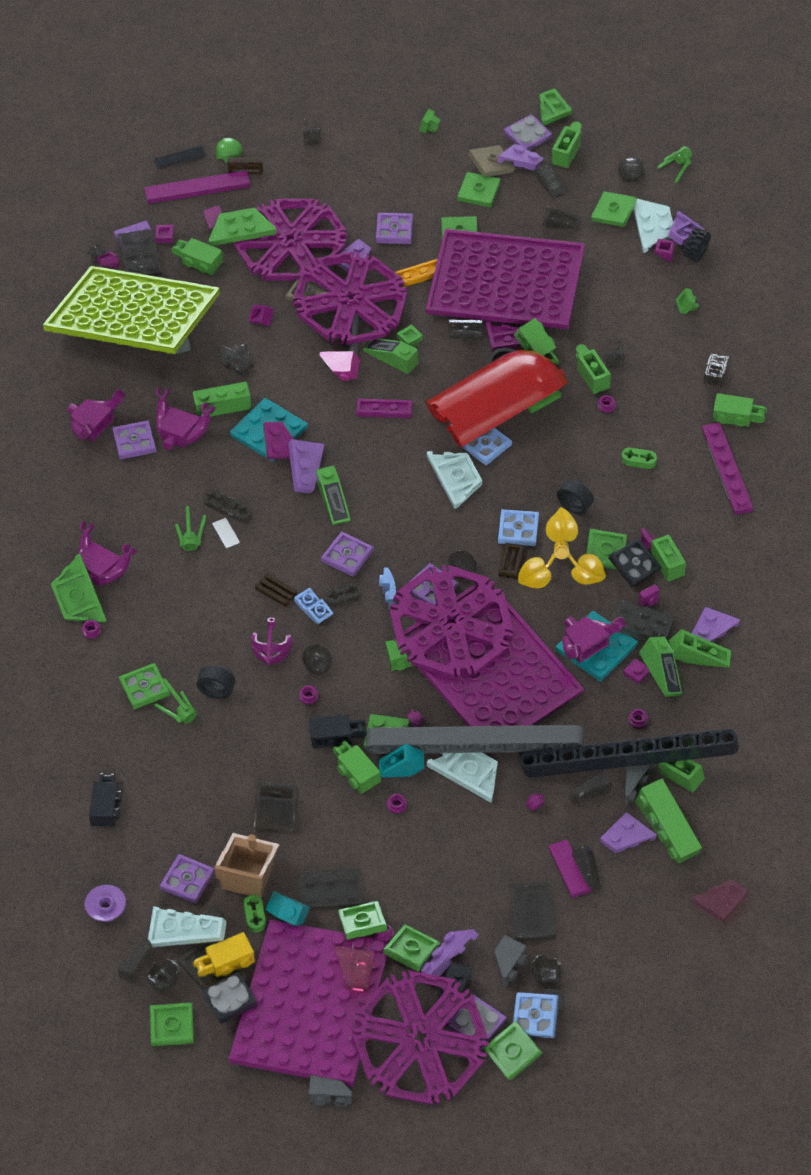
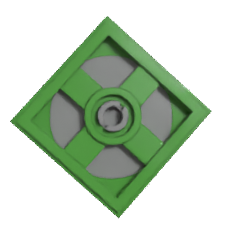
[119,663,170,710]

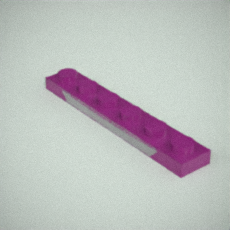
[702,422,753,515]

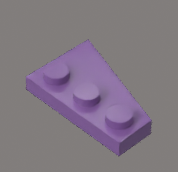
[288,439,324,493]
[421,929,479,976]

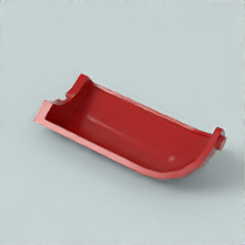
[425,350,568,448]

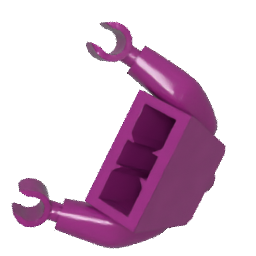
[156,387,215,450]
[67,389,126,442]
[78,521,137,586]
[562,616,627,663]

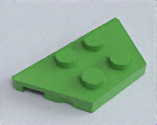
[209,208,277,246]
[51,554,108,623]

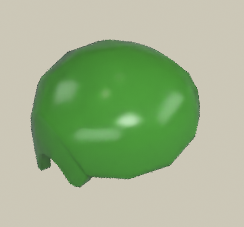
[215,138,242,163]

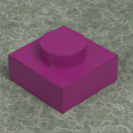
[155,225,174,243]
[638,585,659,608]
[623,658,651,685]

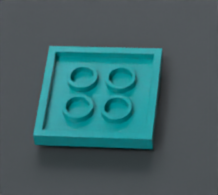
[230,398,308,462]
[556,611,638,682]

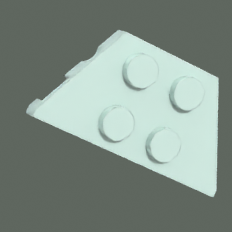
[633,199,673,252]
[427,451,482,509]
[427,753,498,803]

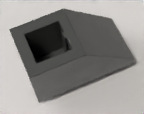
[494,935,528,987]
[309,1075,353,1107]

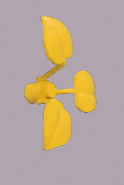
[518,507,606,588]

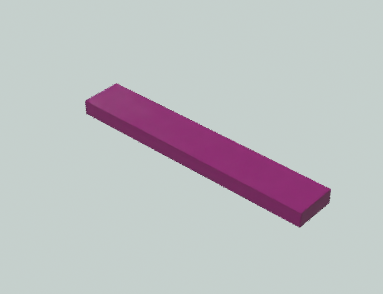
[144,171,250,204]

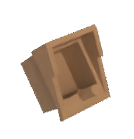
[214,833,279,898]

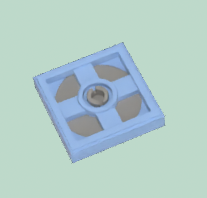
[462,428,512,466]
[498,509,539,546]
[513,992,559,1038]

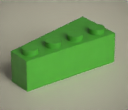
[635,779,702,864]

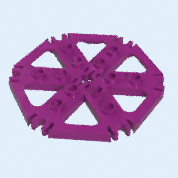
[234,199,347,281]
[293,251,408,345]
[389,565,513,679]
[352,970,489,1105]

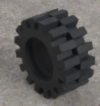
[683,227,711,262]

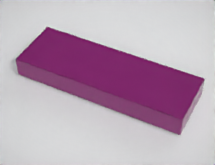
[356,399,413,418]
[548,839,591,898]

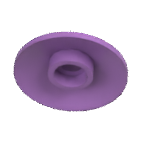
[85,885,126,922]

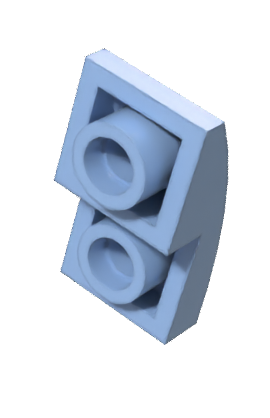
[379,568,397,609]
[294,588,333,624]

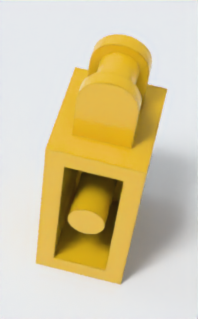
[193,932,255,978]

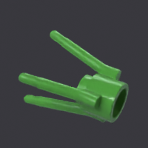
[657,147,692,183]
[175,506,207,551]
[155,678,197,724]

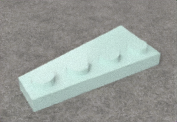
[147,907,227,947]

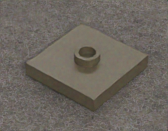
[468,145,515,177]

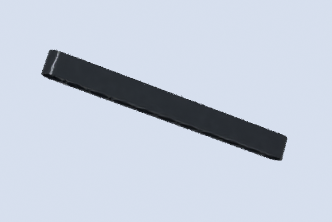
[520,729,739,777]

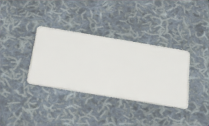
[212,518,240,548]

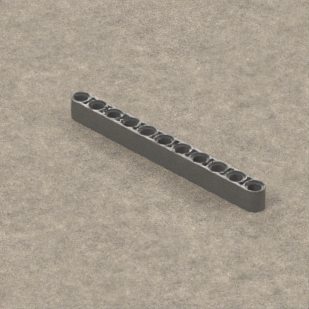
[366,725,583,754]

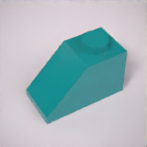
[379,743,424,778]
[265,891,310,926]

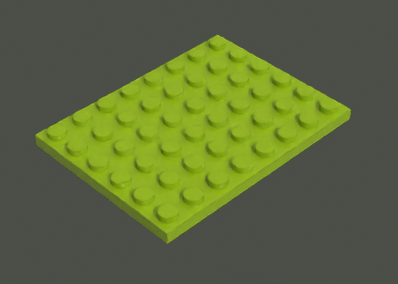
[43,266,220,354]

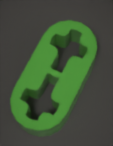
[621,448,657,469]
[244,895,266,933]

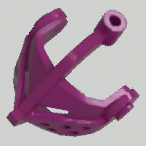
[251,617,293,665]

